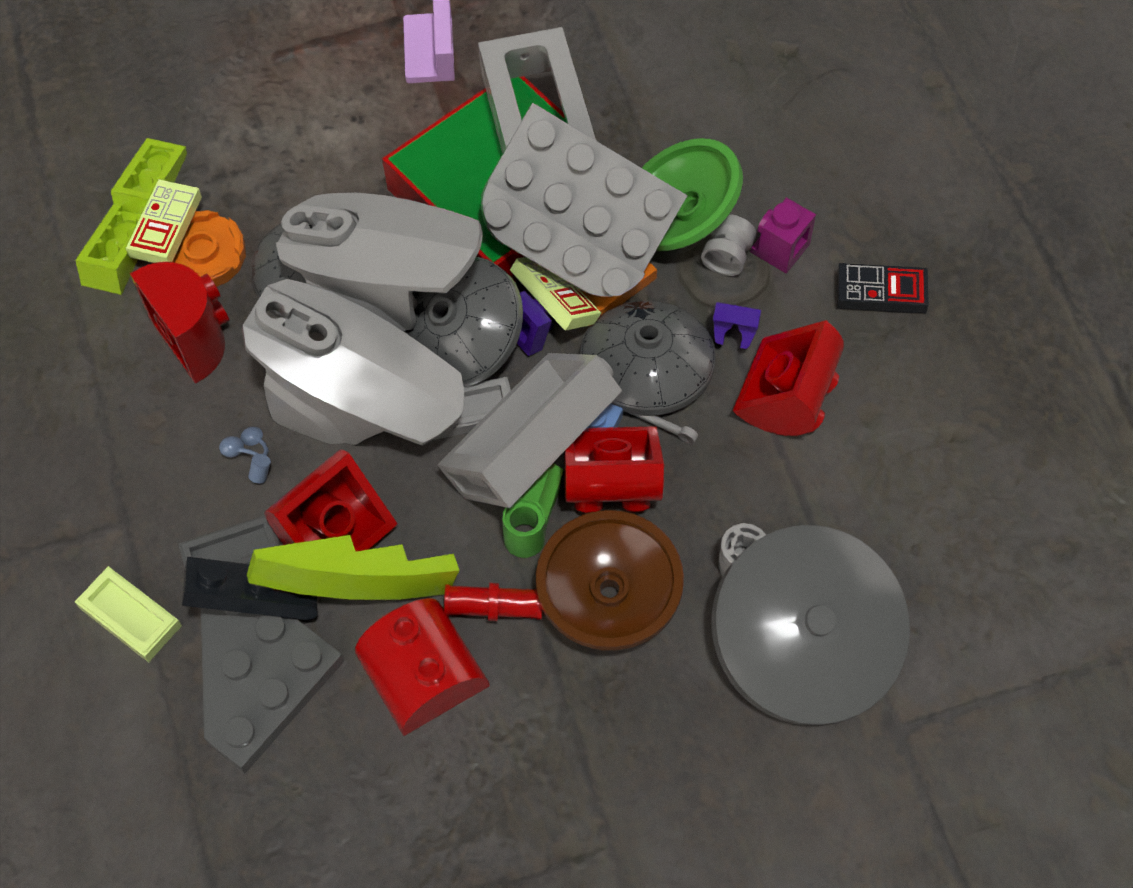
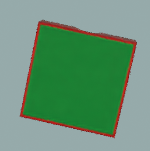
[382,76,566,282]

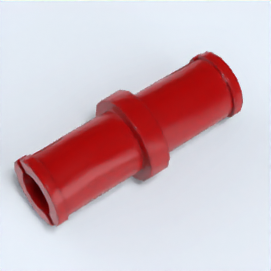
[444,583,542,621]

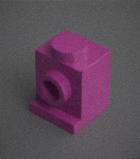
[750,197,816,274]

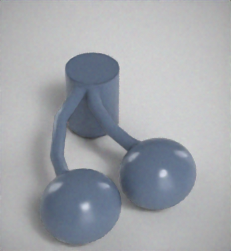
[219,427,271,484]

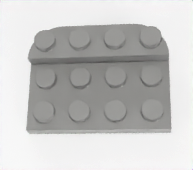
[481,103,687,297]

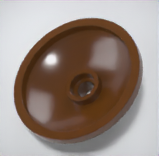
[536,510,684,651]

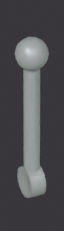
[623,411,699,445]

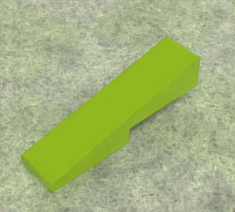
[75,138,187,295]

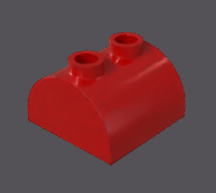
[130,262,230,384]
[733,320,844,436]
[564,426,664,513]
[264,449,398,552]
[355,598,490,736]

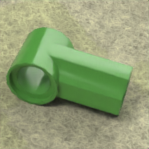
[502,463,565,558]

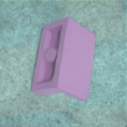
[403,0,455,83]

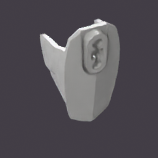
[276,192,483,331]
[242,279,464,446]

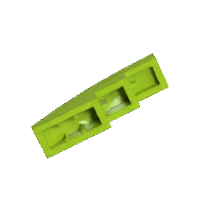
[247,535,460,600]

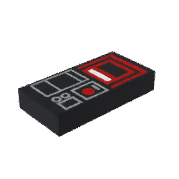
[837,263,929,314]

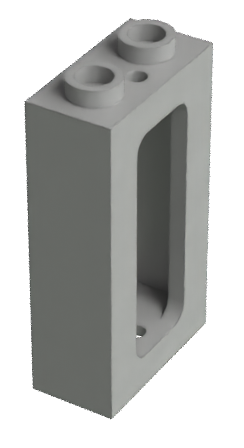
[478,27,596,153]
[437,353,622,508]

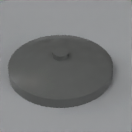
[711,525,910,725]

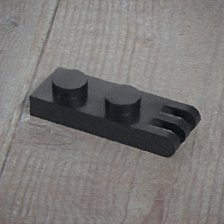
[182,557,318,620]

